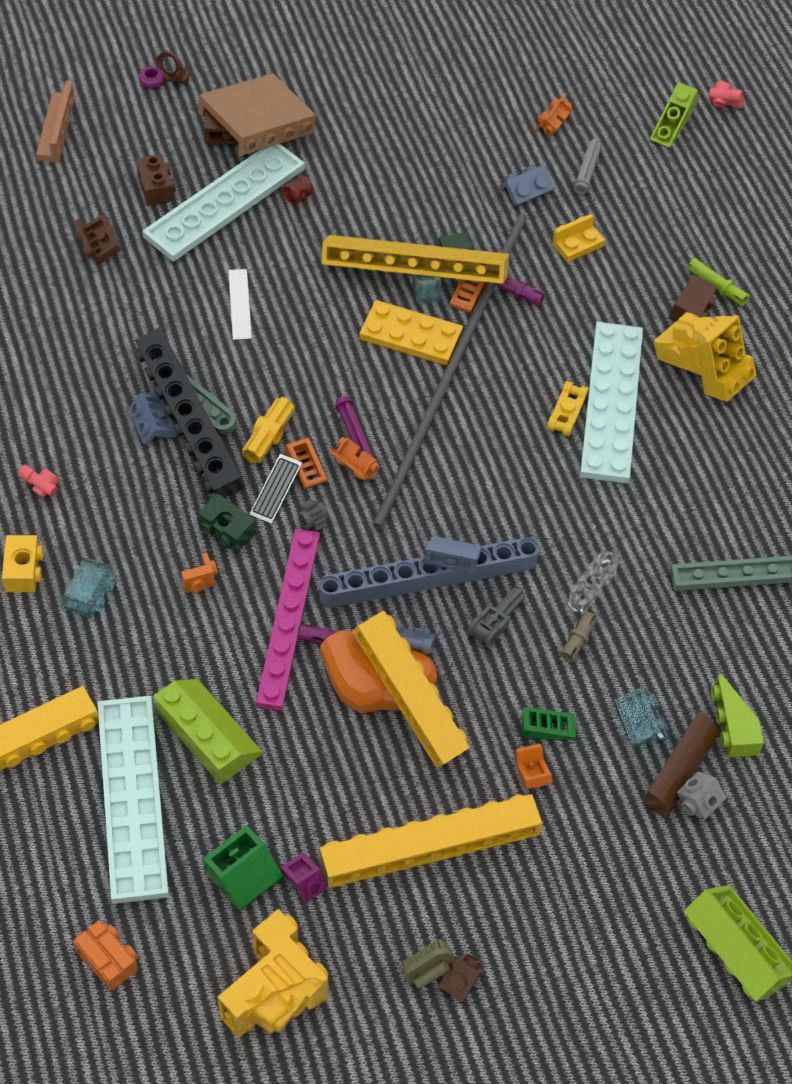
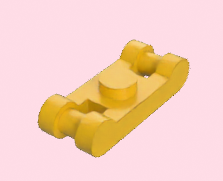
[546,381,589,437]

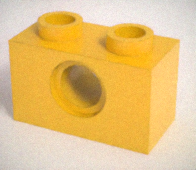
[2,535,44,592]

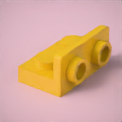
[552,214,606,263]

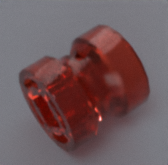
[283,175,314,205]

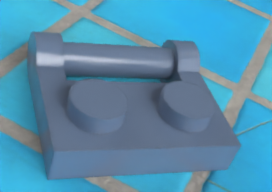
[396,623,436,654]

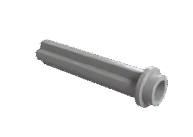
[573,139,602,194]

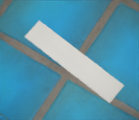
[228,269,252,340]

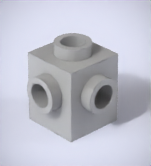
[677,771,727,819]

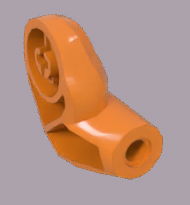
[319,630,437,713]

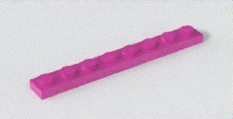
[256,528,320,711]

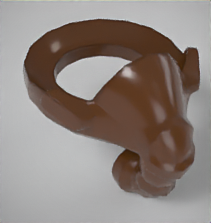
[156,51,190,83]

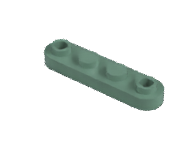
[164,374,237,434]

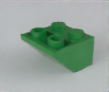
[203,825,283,912]

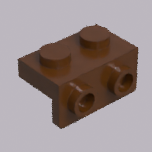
[75,213,122,264]

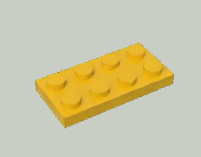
[359,300,463,366]

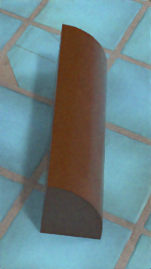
[643,711,719,819]

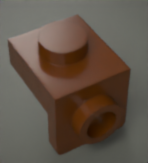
[439,954,485,1002]

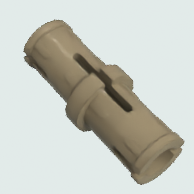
[560,612,598,662]

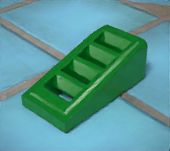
[521,707,576,740]

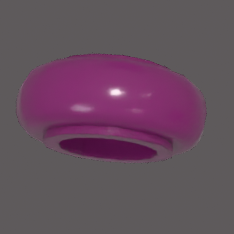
[138,66,165,89]

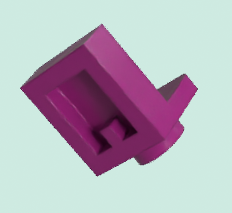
[280,852,327,903]

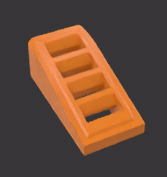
[449,279,487,313]
[284,437,328,489]

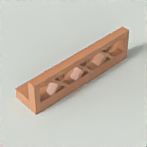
[36,80,75,163]

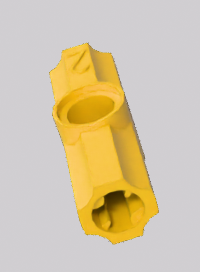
[242,397,295,464]

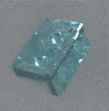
[614,687,668,748]

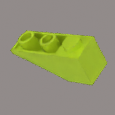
[650,82,699,148]
[711,675,764,757]

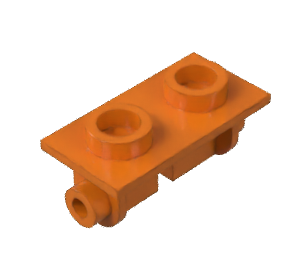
[535,93,572,135]
[329,437,380,480]

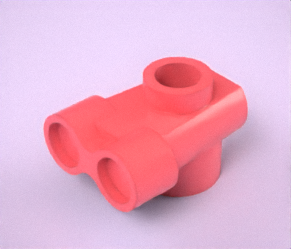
[709,81,744,108]
[18,464,60,498]

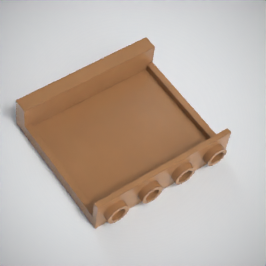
[198,73,316,156]

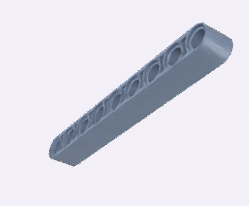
[319,538,540,608]

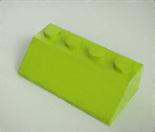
[153,679,263,785]
[683,885,792,1001]

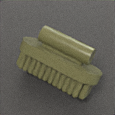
[402,939,455,989]

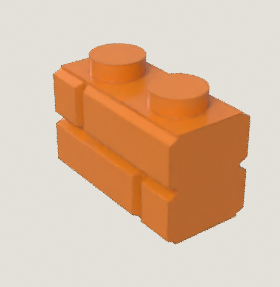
[73,920,138,991]

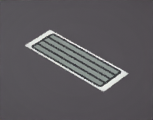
[249,454,302,523]

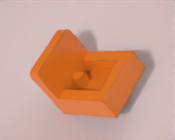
[181,552,218,594]
[516,744,552,789]

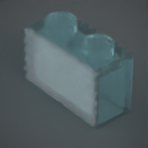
[62,557,116,619]

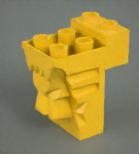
[654,312,756,402]
[218,909,328,1038]

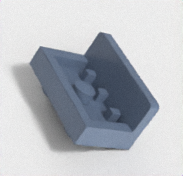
[499,164,555,207]

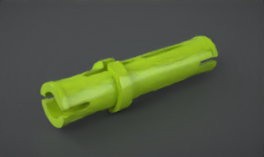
[687,258,750,307]

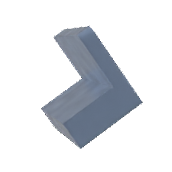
[425,536,481,573]

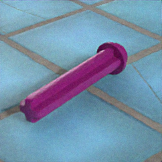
[335,396,373,457]

